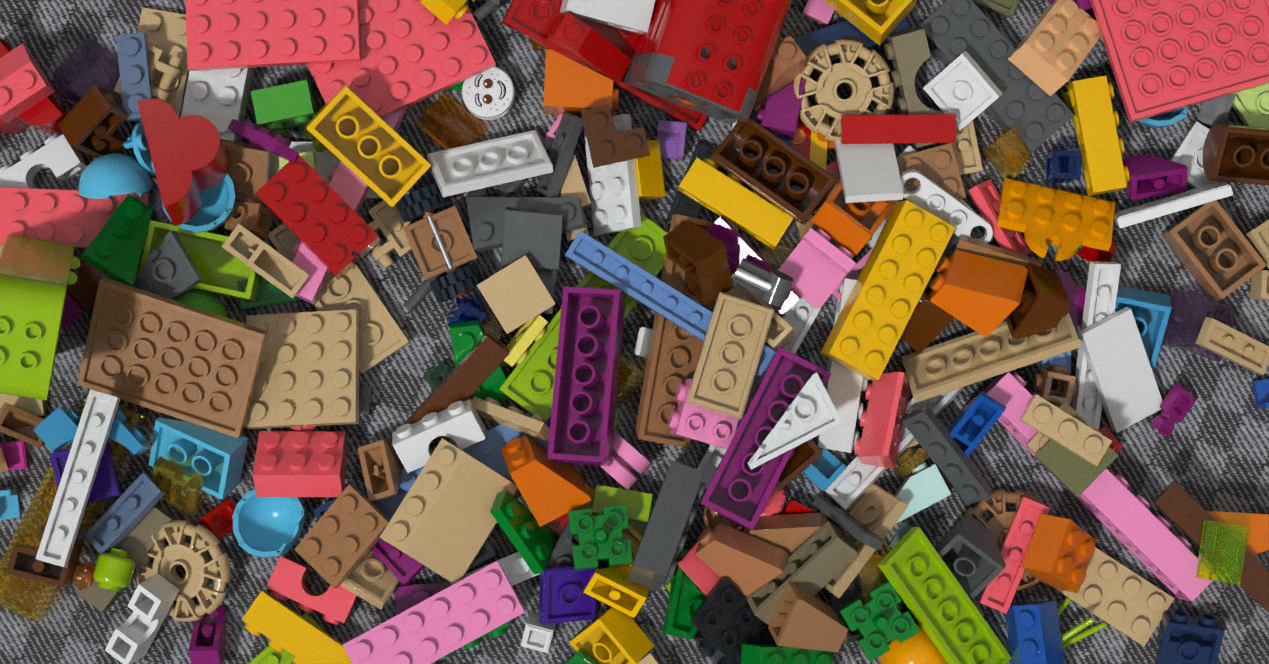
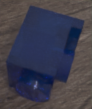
[1046,150,1081,183]
[447,298,487,327]

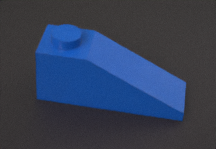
[947,391,1006,457]

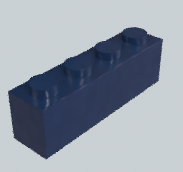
[794,18,910,77]

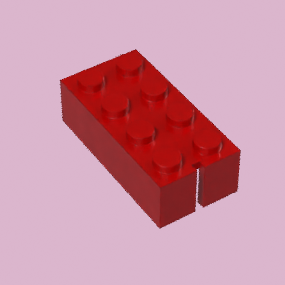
[256,154,380,280]

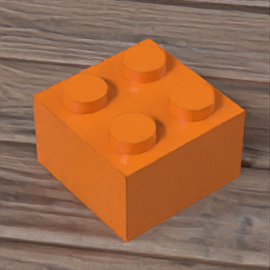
[1022,514,1097,593]

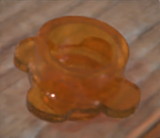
[72,561,95,591]

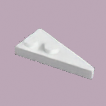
[747,373,843,470]

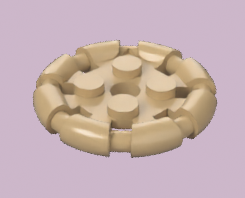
[794,39,894,142]
[135,520,230,622]

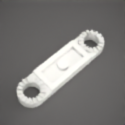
[900,169,993,244]

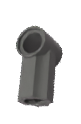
[732,258,794,307]

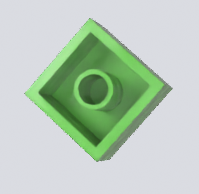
[251,80,319,135]

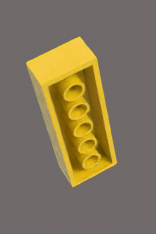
[820,200,956,380]

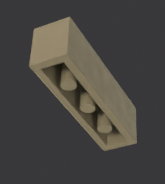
[74,503,177,612]
[745,521,859,625]

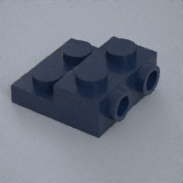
[1155,609,1224,664]

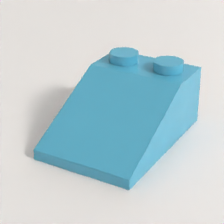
[149,418,248,500]

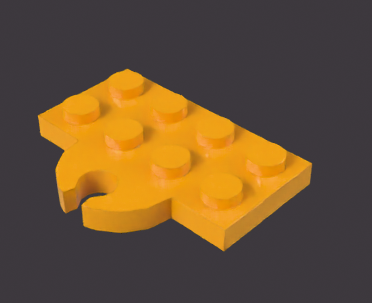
[996,178,1115,261]

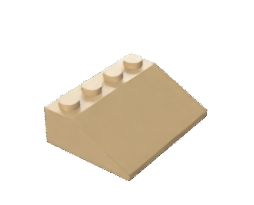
[379,439,518,584]

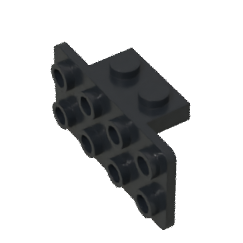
[691,578,776,664]

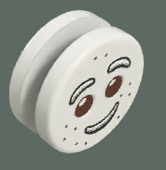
[462,67,515,120]

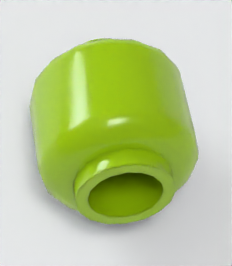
[93,548,135,592]

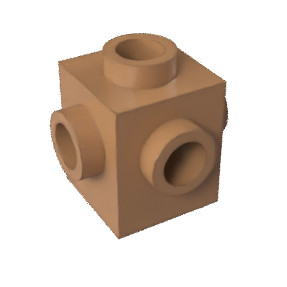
[224,199,274,240]
[1033,364,1077,407]

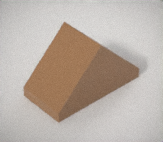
[357,439,402,503]

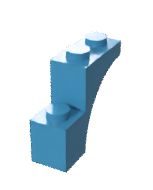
[33,406,149,455]

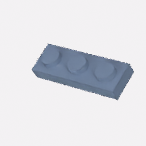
[116,32,153,122]
[85,472,166,554]

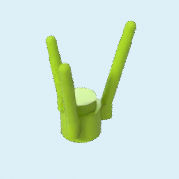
[1057,598,1107,649]

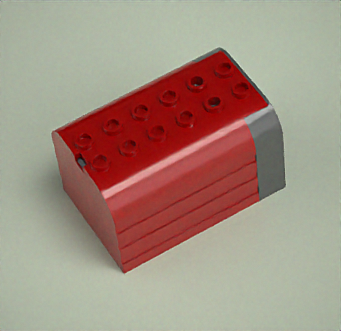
[623,0,792,123]

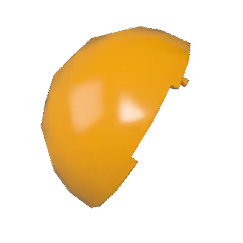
[879,618,948,664]

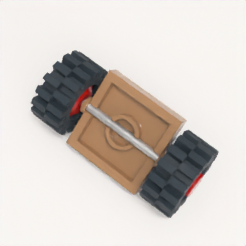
[396,183,484,304]

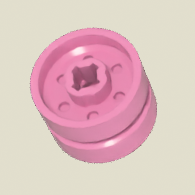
[600,431,651,490]

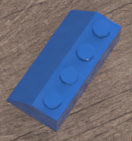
[1005,600,1065,664]

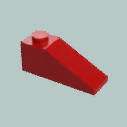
[545,12,632,85]

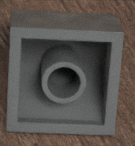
[934,514,1006,601]

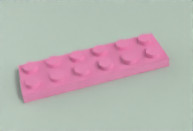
[343,560,525,664]

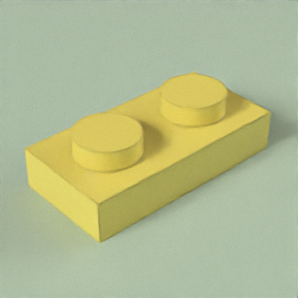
[504,315,548,367]

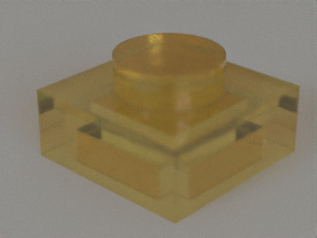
[894,448,929,477]

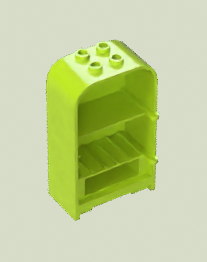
[0,234,80,401]

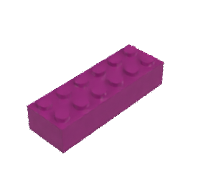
[547,286,626,467]
[699,347,832,530]

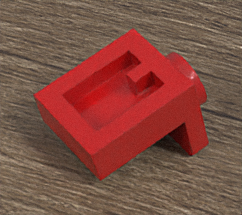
[194,498,236,540]

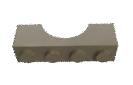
[884,27,944,148]

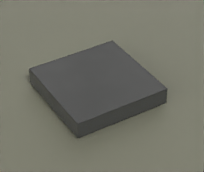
[502,207,564,270]

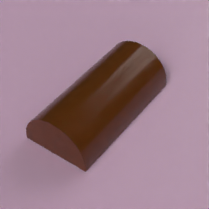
[711,118,837,225]
[1203,123,1269,185]

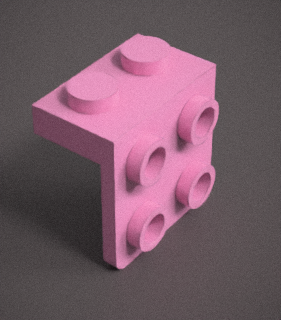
[778,228,856,308]
[668,378,739,449]

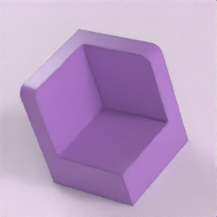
[657,120,687,160]

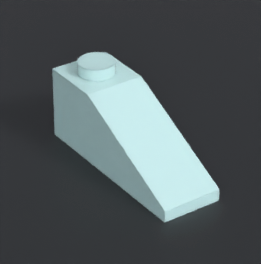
[893,462,951,524]

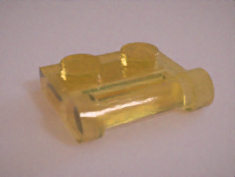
[152,456,203,516]

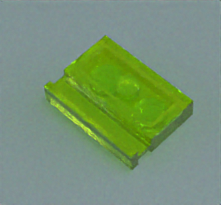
[1195,520,1249,585]

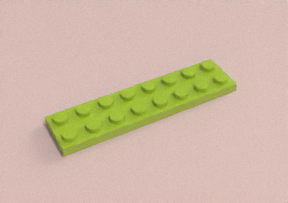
[499,213,668,421]

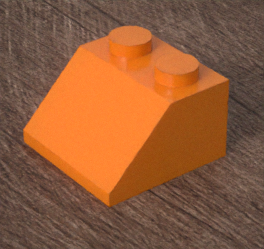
[810,182,894,256]

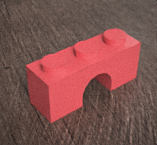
[266,555,359,625]

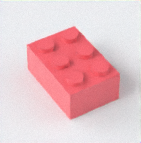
[253,431,348,497]

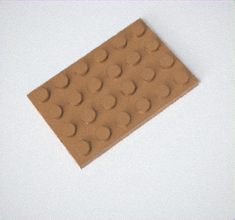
[77,277,268,439]

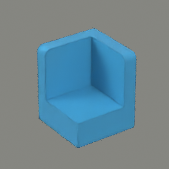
[802,449,847,492]

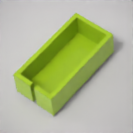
[139,220,261,301]

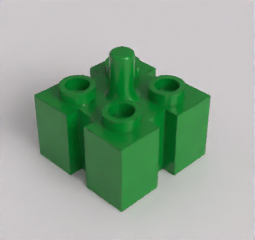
[568,505,633,571]
[837,580,920,662]

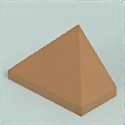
[0,402,45,448]

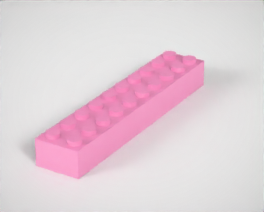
[982,372,1216,602]

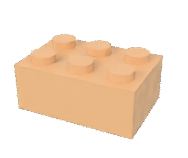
[1008,0,1101,97]

